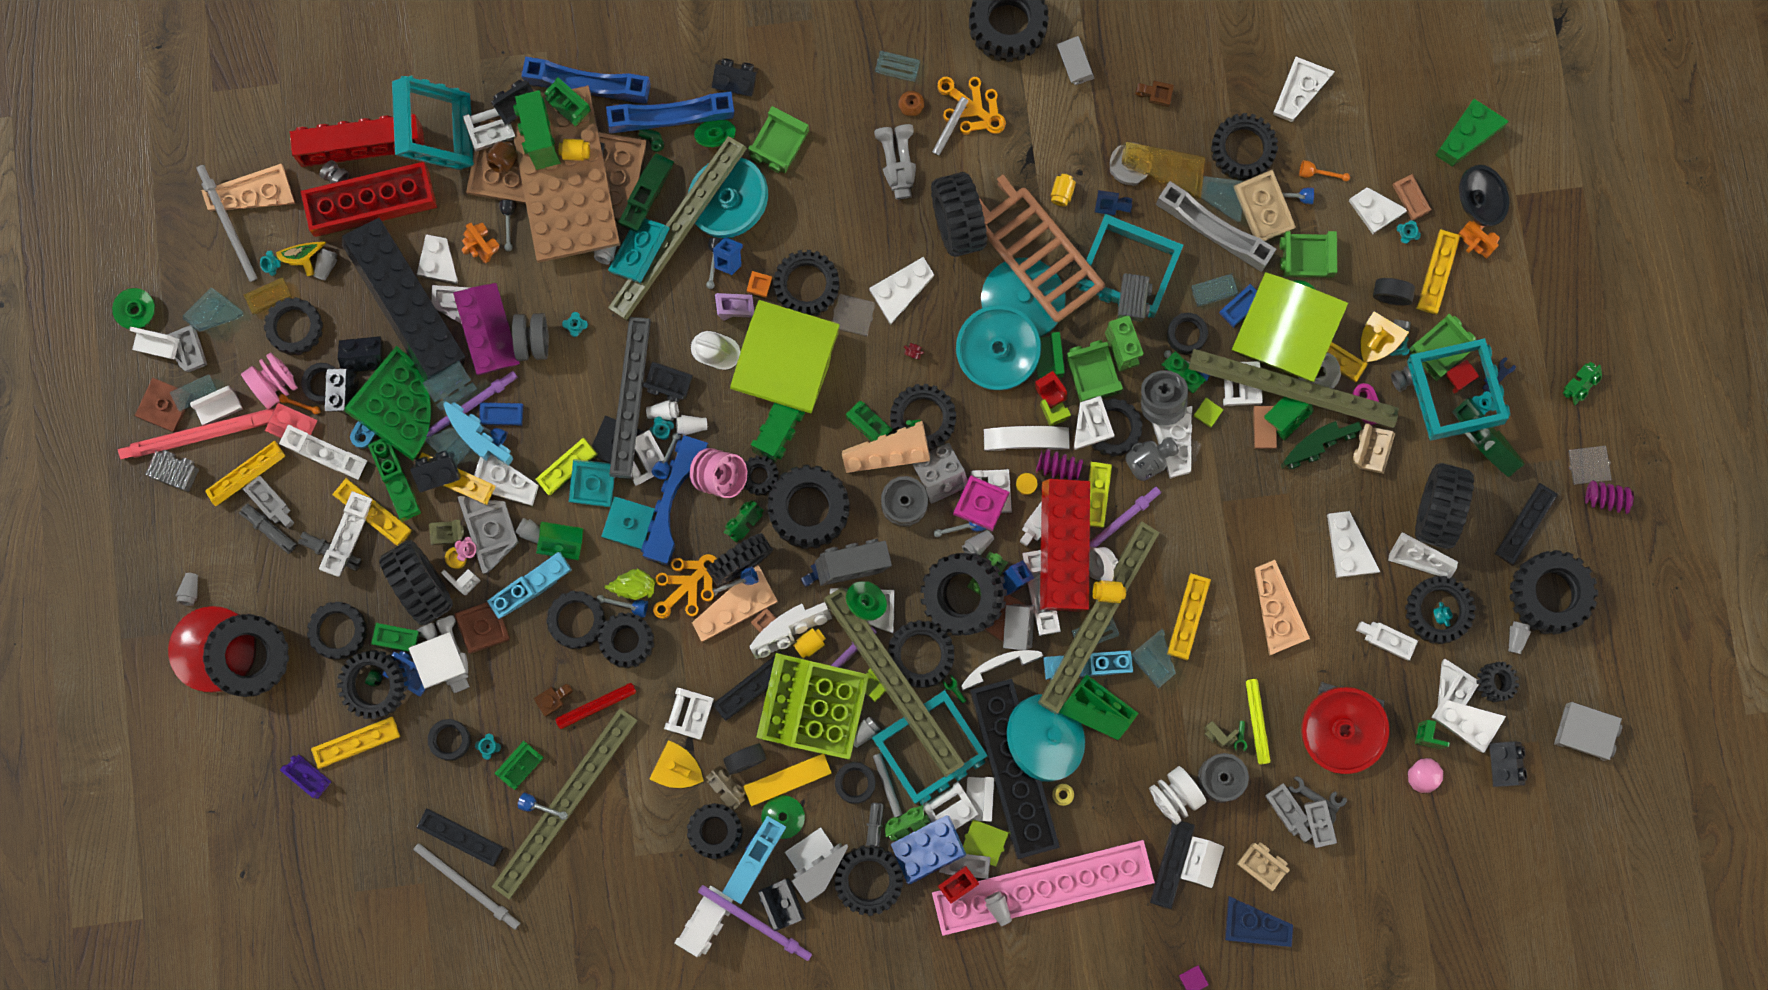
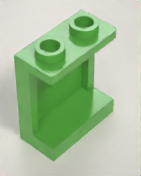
[748,106,809,173]
[1280,231,1337,278]
[1409,314,1476,381]
[1105,316,1143,372]
[1066,340,1123,402]

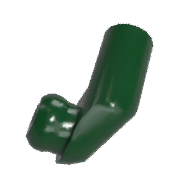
[639,129,664,152]

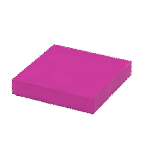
[953,475,1010,531]

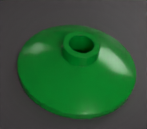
[694,120,736,147]
[112,288,155,329]
[846,581,887,621]
[761,795,805,839]

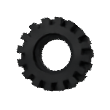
[744,455,779,496]
[1476,662,1519,702]

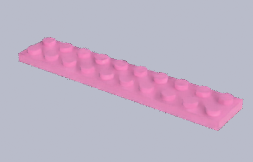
[932,840,1154,936]

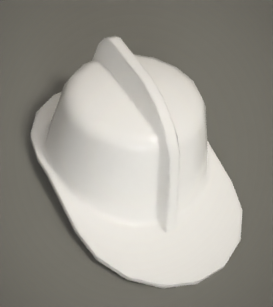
[691,331,741,370]
[1089,547,1118,581]

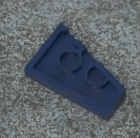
[1225,896,1293,947]

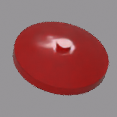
[168,606,256,693]
[1301,687,1389,774]

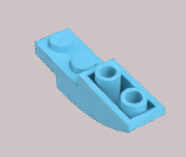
[443,401,513,466]
[487,552,572,619]
[1044,651,1133,679]
[722,816,786,904]

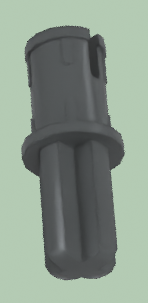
[866,803,884,847]

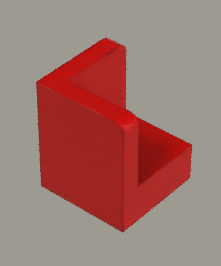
[1446,359,1479,394]
[1035,371,1067,409]

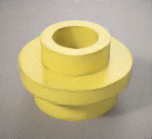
[1052,784,1074,806]

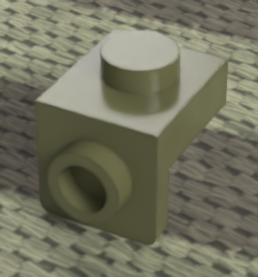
[429,519,464,545]
[1204,721,1239,747]

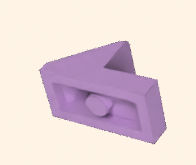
[715,293,754,321]

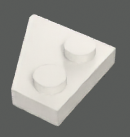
[1349,188,1407,234]
[417,235,458,284]
[432,285,469,324]
[1074,396,1114,450]

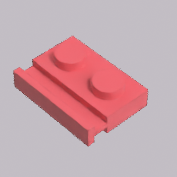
[265,403,318,438]

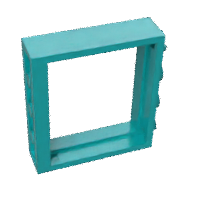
[392,75,474,170]
[1076,214,1183,318]
[1407,338,1510,441]
[872,690,988,805]

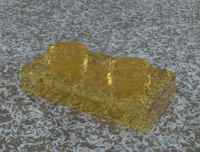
[244,277,292,315]

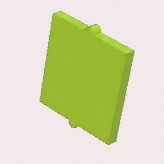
[963,819,1009,866]

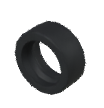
[1373,278,1415,306]
[1167,312,1208,355]
[301,363,336,405]
[428,719,471,761]
[723,743,767,775]
[835,762,876,804]

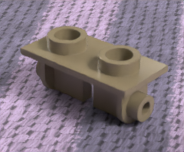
[706,766,748,810]

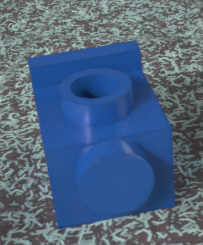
[713,238,743,275]
[1002,560,1034,596]

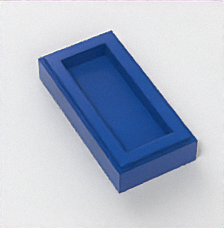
[1219,284,1257,328]
[479,403,523,426]

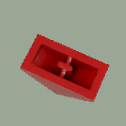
[938,866,979,904]

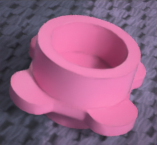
[455,537,476,561]

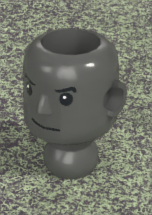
[1126,437,1179,481]

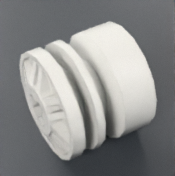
[1149,766,1206,825]

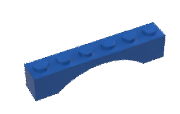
[521,57,651,104]
[606,92,734,133]
[641,435,709,566]

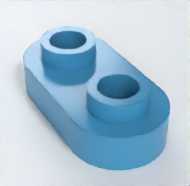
[350,422,376,449]

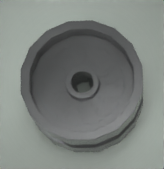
[512,313,549,361]
[1141,370,1188,425]
[881,476,928,527]
[1197,753,1249,803]

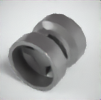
[319,160,349,184]
[1391,365,1414,392]

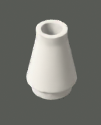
[646,400,679,421]
[676,415,707,435]

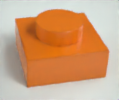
[746,271,773,298]

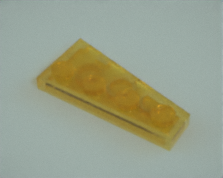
[1122,142,1205,199]

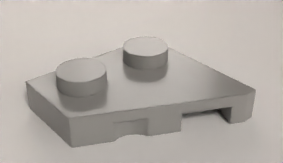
[167,325,207,372]

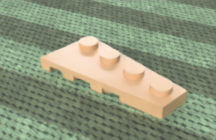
[201,164,296,212]
[842,421,930,473]
[1254,560,1310,656]
[692,564,778,642]

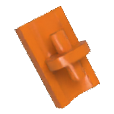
[1458,221,1500,259]
[462,223,499,264]

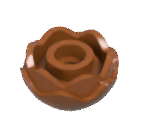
[898,91,925,116]

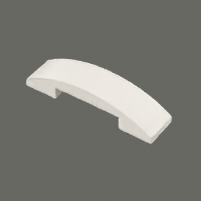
[279,425,367,480]
[984,426,1069,451]
[319,491,372,577]
[1022,550,1061,636]
[961,650,1043,691]

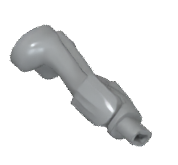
[874,124,916,200]
[417,615,469,693]

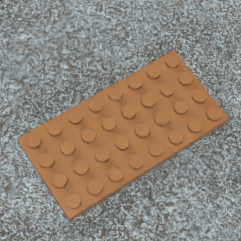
[511,85,620,263]
[466,116,647,220]

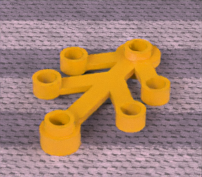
[937,77,1006,135]
[653,554,717,619]

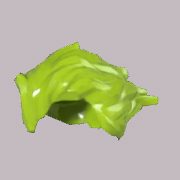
[604,568,656,600]

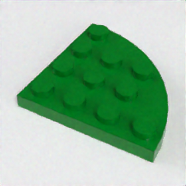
[344,346,431,461]

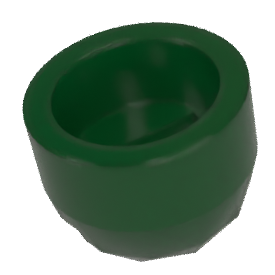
[365,668,383,687]

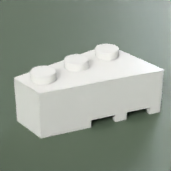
[675,886,734,957]

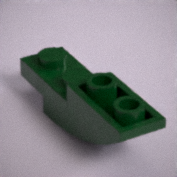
[619,153,675,233]
[1452,398,1525,477]
[1281,421,1362,470]

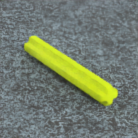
[1246,679,1270,765]

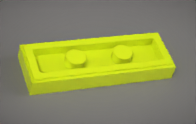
[535,438,598,496]
[1088,462,1112,528]

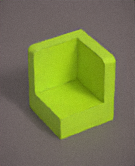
[1040,399,1071,426]
[865,668,886,703]

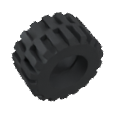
[598,612,654,668]
[687,803,743,859]

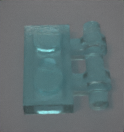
[423,361,477,411]

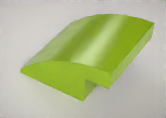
[1231,272,1348,382]
[730,300,840,414]
[756,653,869,759]

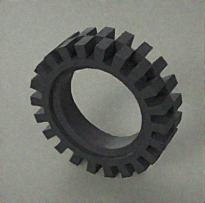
[1211,113,1278,181]
[774,249,839,316]
[890,384,956,450]
[707,533,773,587]
[1405,576,1476,644]
[888,620,954,688]
[337,650,408,719]
[835,845,903,916]

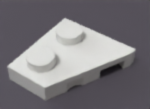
[1438,659,1479,706]

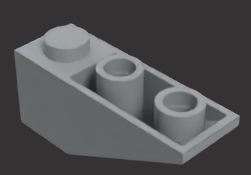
[792,843,848,903]

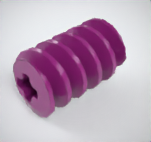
[1036,449,1083,480]
[1585,480,1634,515]

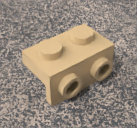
[1353,424,1395,474]
[1237,843,1290,891]

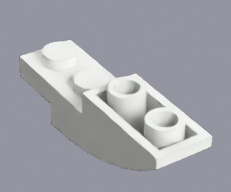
[750,602,832,659]

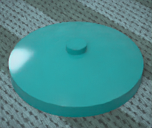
[688,158,768,238]
[981,258,1065,337]
[956,305,1041,390]
[1007,694,1085,782]

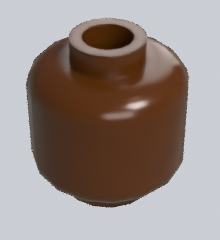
[486,141,518,173]

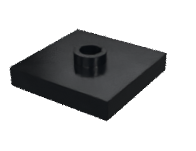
[592,415,644,464]

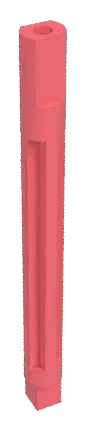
[117,408,275,460]

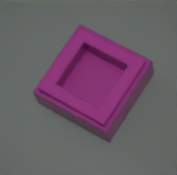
[1178,965,1209,990]

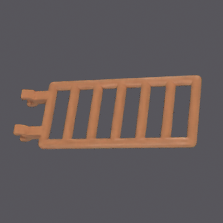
[979,174,1105,322]

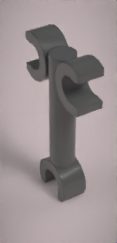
[1287,777,1347,824]

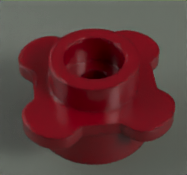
[904,343,924,359]

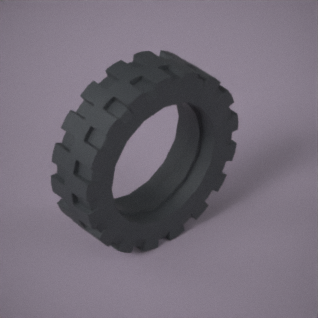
[264,297,323,355]
[1092,398,1142,457]
[546,591,605,649]
[307,602,367,660]

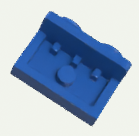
[383,651,425,697]

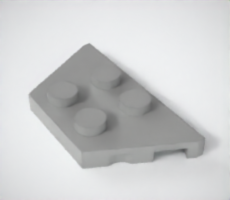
[458,496,519,575]

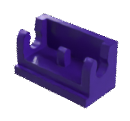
[280,754,331,799]

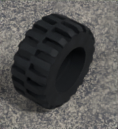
[969,0,1049,62]
[931,172,987,257]
[1415,463,1474,549]
[767,465,849,549]
[379,540,453,625]
[1509,550,1598,635]
[920,553,1007,636]
[203,614,289,697]

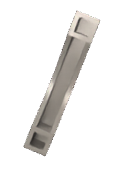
[1156,181,1276,272]

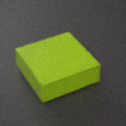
[1194,398,1223,428]

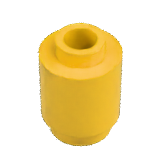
[558,139,590,161]
[1050,174,1076,207]
[1093,580,1126,604]
[793,628,826,659]

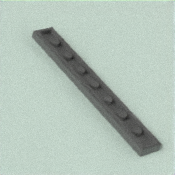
[609,317,651,479]

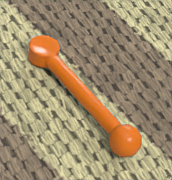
[279,394,320,415]

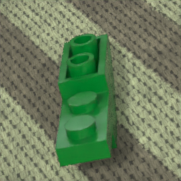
[368,439,421,522]

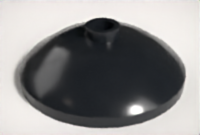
[1459,165,1509,227]

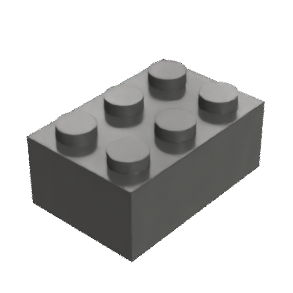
[815,539,892,586]

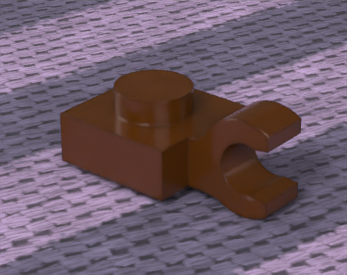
[1135,81,1174,107]
[533,684,574,717]

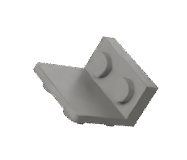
[912,443,968,504]

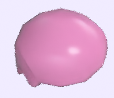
[1408,758,1443,793]

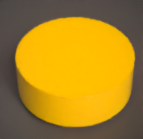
[1016,473,1038,495]
[445,547,467,569]

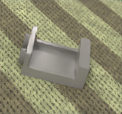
[1554,702,1622,761]

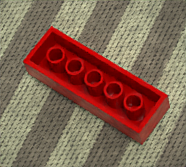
[289,113,425,167]
[301,162,437,237]
[1040,479,1090,612]

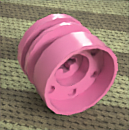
[241,352,298,409]
[690,448,748,498]

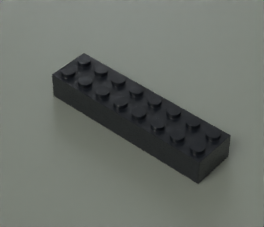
[342,217,465,384]
[970,679,1060,860]

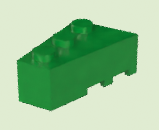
[513,90,561,170]
[1435,99,1509,167]
[751,403,805,463]
[1059,674,1138,740]

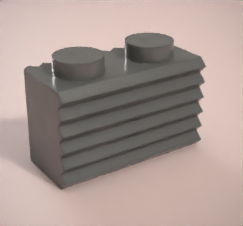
[1117,274,1152,322]
[145,450,199,492]

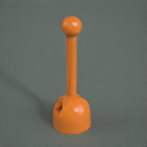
[1299,160,1350,181]

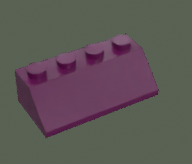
[453,283,520,376]

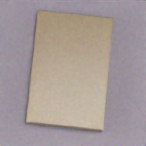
[1233,169,1296,241]

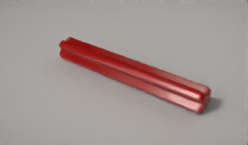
[555,683,636,729]

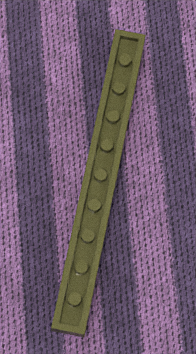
[608,136,747,321]
[1188,349,1399,428]
[1038,521,1160,714]
[824,587,965,778]
[492,708,638,900]

